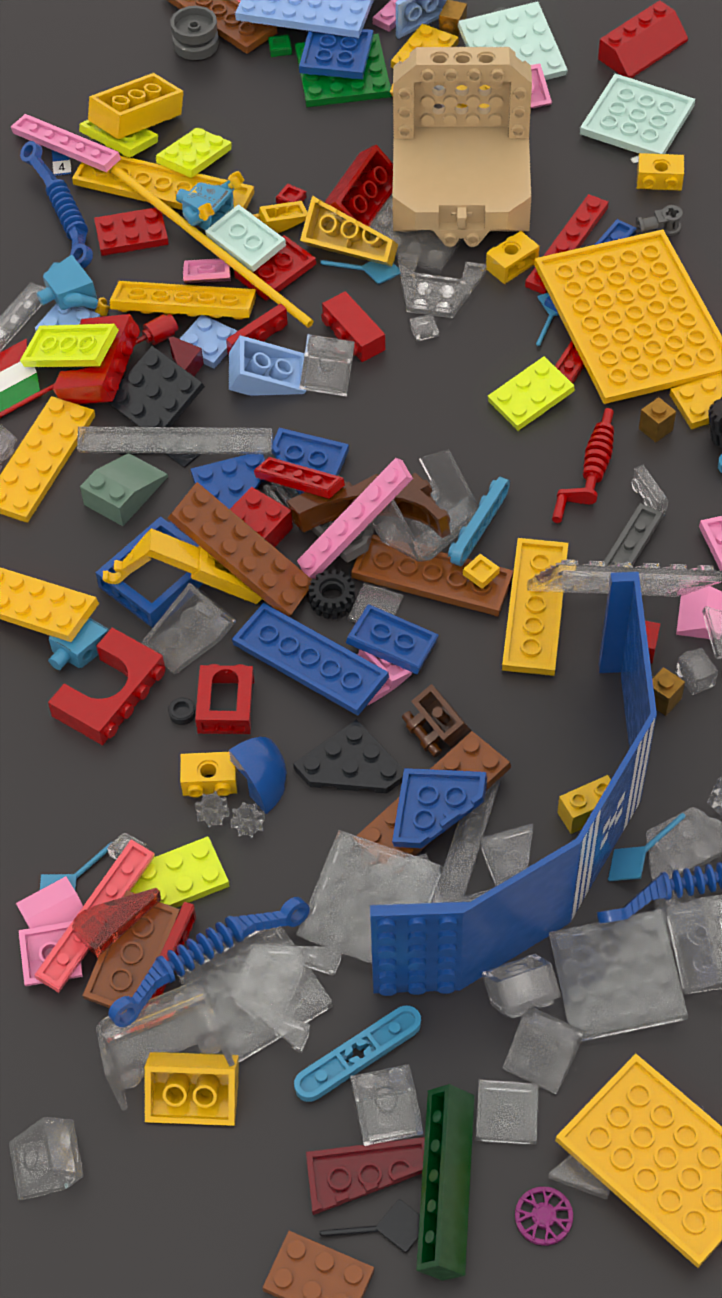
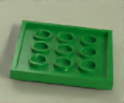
[295,34,391,107]

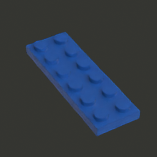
[232,603,389,716]

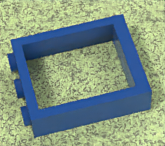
[95,516,203,628]

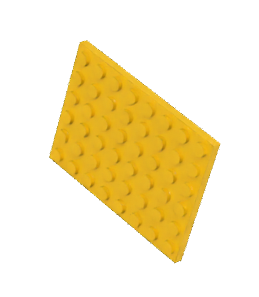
[534,230,722,404]

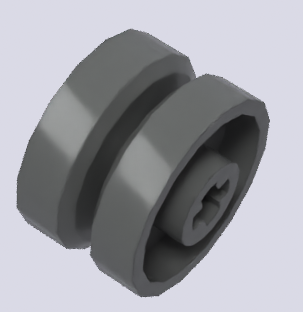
[171,6,219,60]

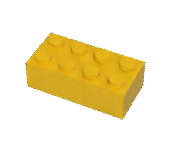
[88,73,184,139]

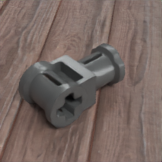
[636,205,683,236]

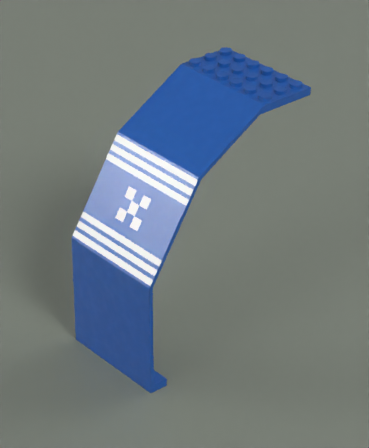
[370,572,657,996]

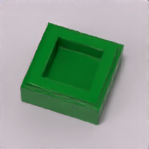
[268,35,292,57]

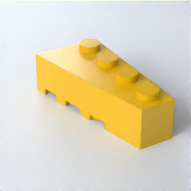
[300,196,398,267]

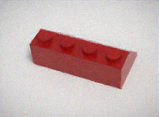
[598,0,688,78]
[324,144,393,227]

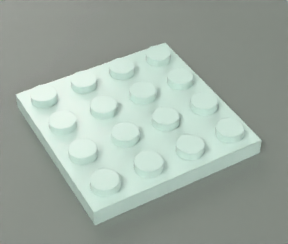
[458,1,567,80]
[580,74,695,154]

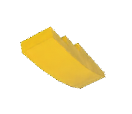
[252,201,308,233]

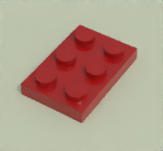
[94,207,169,256]
[234,235,316,301]

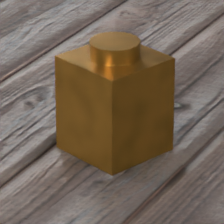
[439,0,467,36]
[639,397,676,442]
[652,667,685,716]

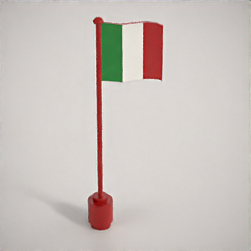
[0,314,178,418]

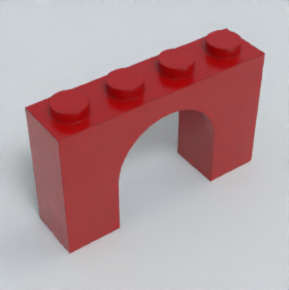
[53,314,140,404]
[48,627,166,746]

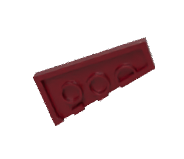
[306,1137,425,1215]

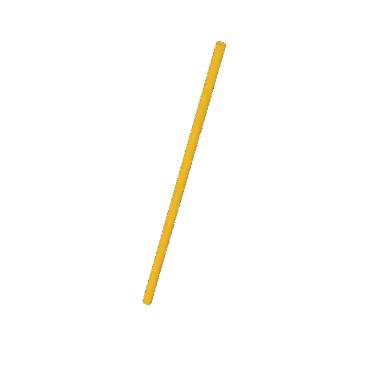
[111,166,314,328]

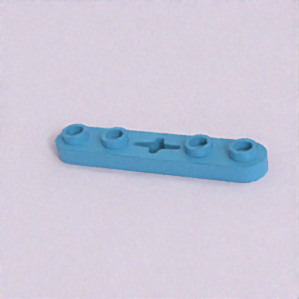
[448,477,510,566]
[294,1006,421,1102]

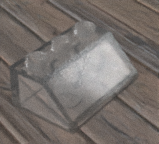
[666,895,722,994]

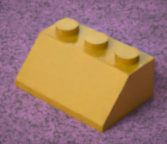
[145,1052,239,1126]

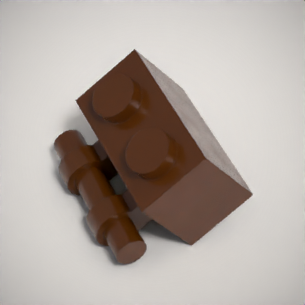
[402,684,472,757]

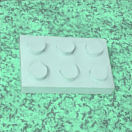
[205,204,286,272]

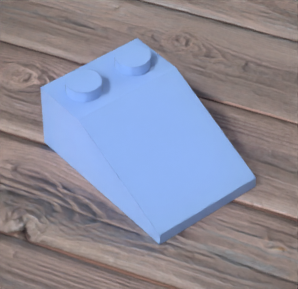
[395,0,446,39]
[229,335,306,396]

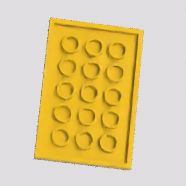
[555,1053,722,1268]

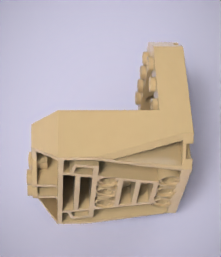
[393,47,532,247]

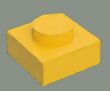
[463,554,500,589]

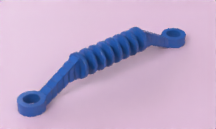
[20,141,93,268]
[597,862,722,924]
[108,897,310,1027]

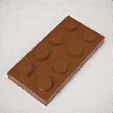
[82,891,180,1018]

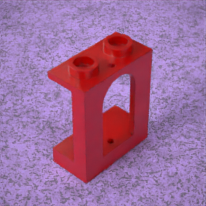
[195,664,255,734]

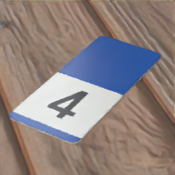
[52,150,71,176]

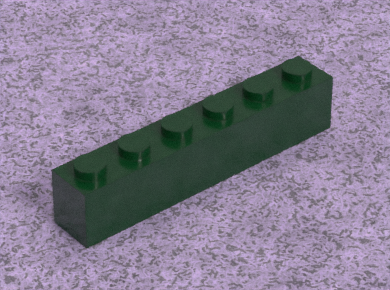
[416,1084,474,1281]

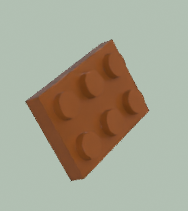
[263,1231,374,1298]

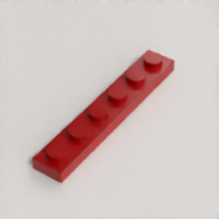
[525,194,609,294]

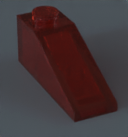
[72,888,161,958]

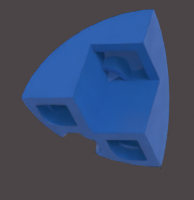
[229,737,287,814]

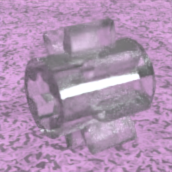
[195,791,230,828]
[230,802,265,838]

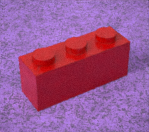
[321,291,386,362]

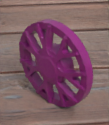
[515,1187,573,1246]

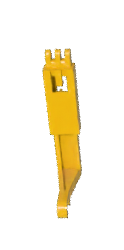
[103,528,263,604]

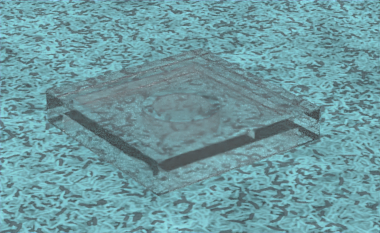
[476,1080,539,1145]

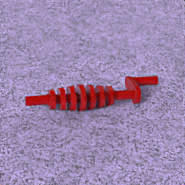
[552,408,614,523]

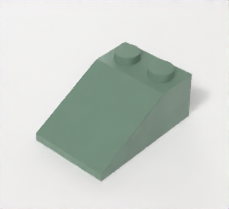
[80,453,168,526]

